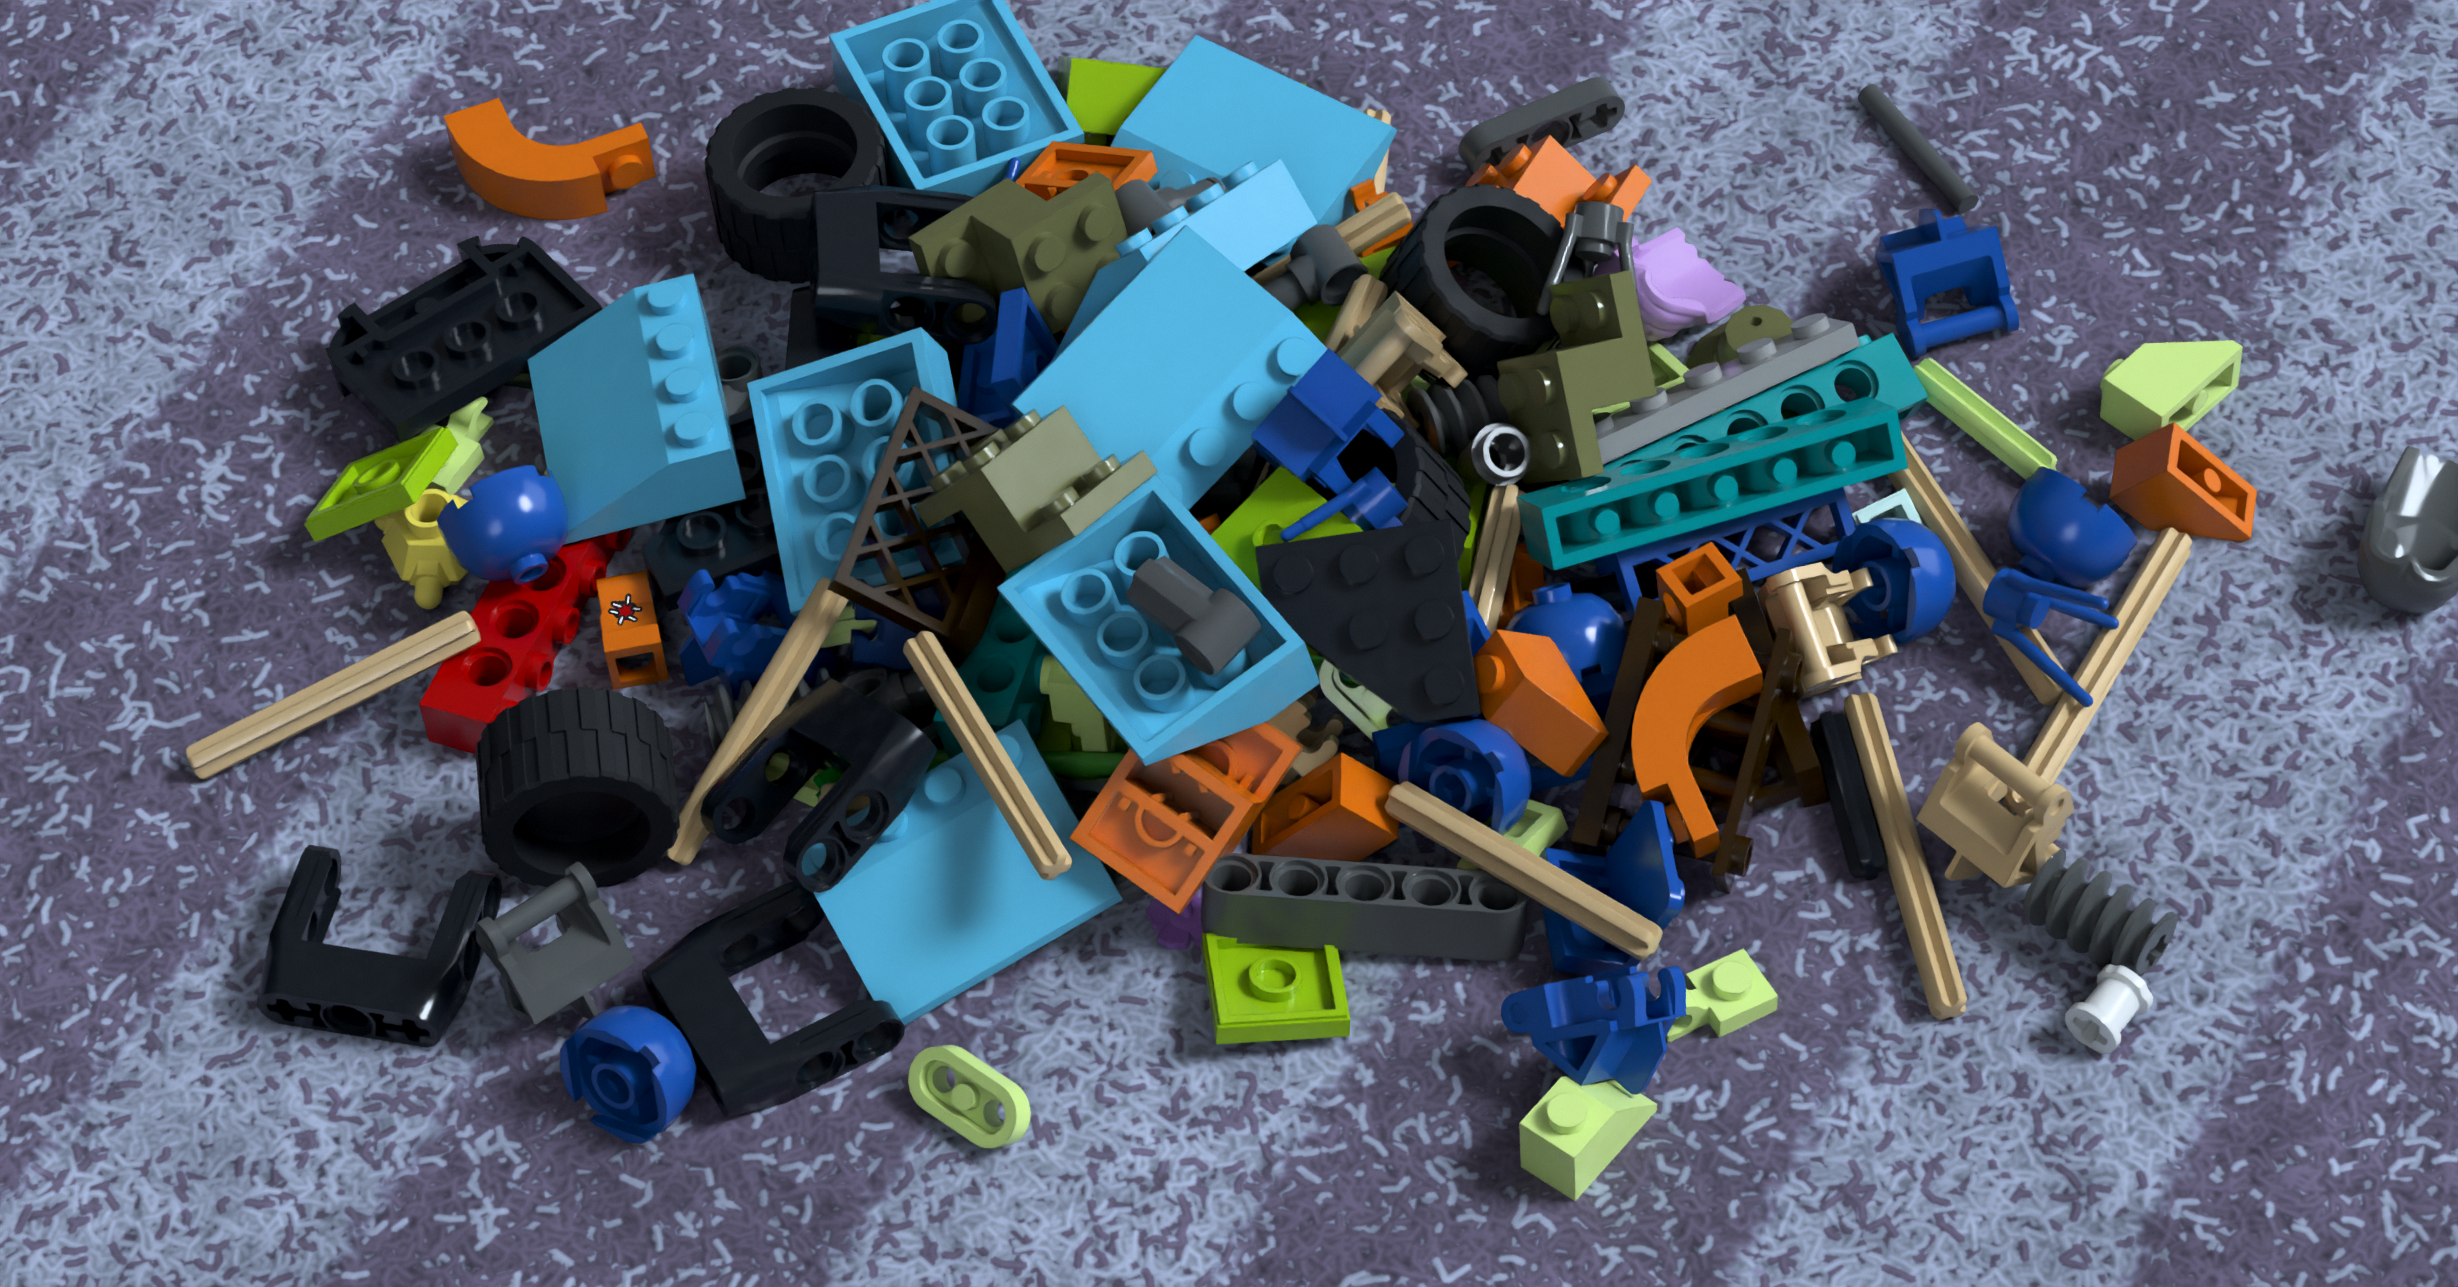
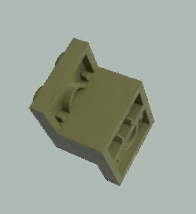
[908,171,1129,345]
[1497,270,1657,485]
[914,405,1158,573]

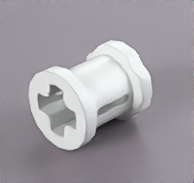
[2065,964,2153,1054]

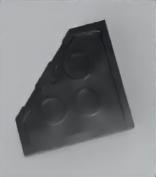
[643,408,782,612]
[1255,519,1481,726]

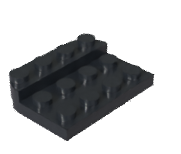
[326,236,603,443]

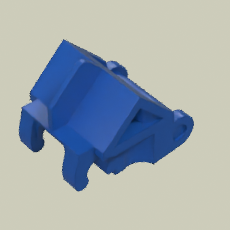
[1875,208,2019,358]
[1251,348,1405,496]
[677,569,838,701]
[1501,966,1686,1095]

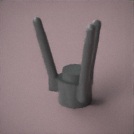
[1537,201,1639,315]

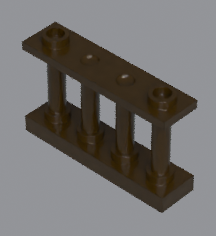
[1571,596,1804,894]

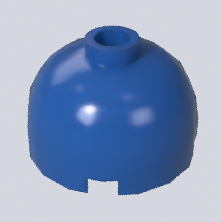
[437,465,568,585]
[2007,467,2137,588]
[1832,518,1956,646]
[1504,582,1628,683]
[1398,718,1532,850]
[560,1005,696,1144]

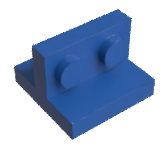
[957,287,1059,430]

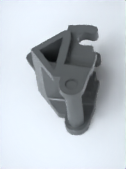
[475,861,636,1025]

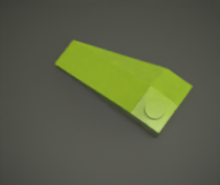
[1058,56,1306,146]

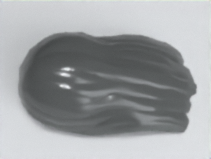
[2358,446,2458,614]

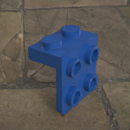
[1539,800,1685,976]

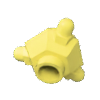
[374,489,468,609]

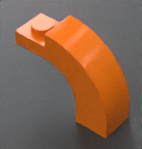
[443,98,656,220]
[1631,614,1763,859]

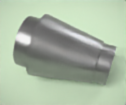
[1457,423,1531,486]

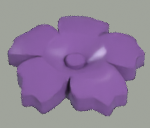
[1146,890,1206,950]

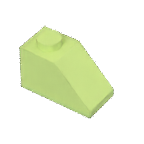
[2100,340,2243,441]
[1519,1076,1657,1201]

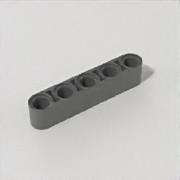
[1200,853,1528,961]

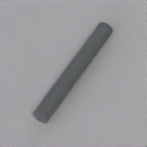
[1858,84,1979,214]

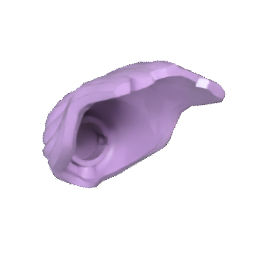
[1592,227,1746,343]

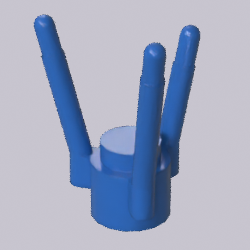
[1280,466,1409,542]
[1983,567,2119,707]

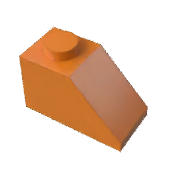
[2109,422,2257,542]
[1473,629,1609,777]
[1252,752,1400,862]

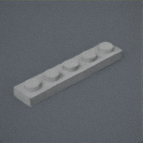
[1593,313,1860,464]

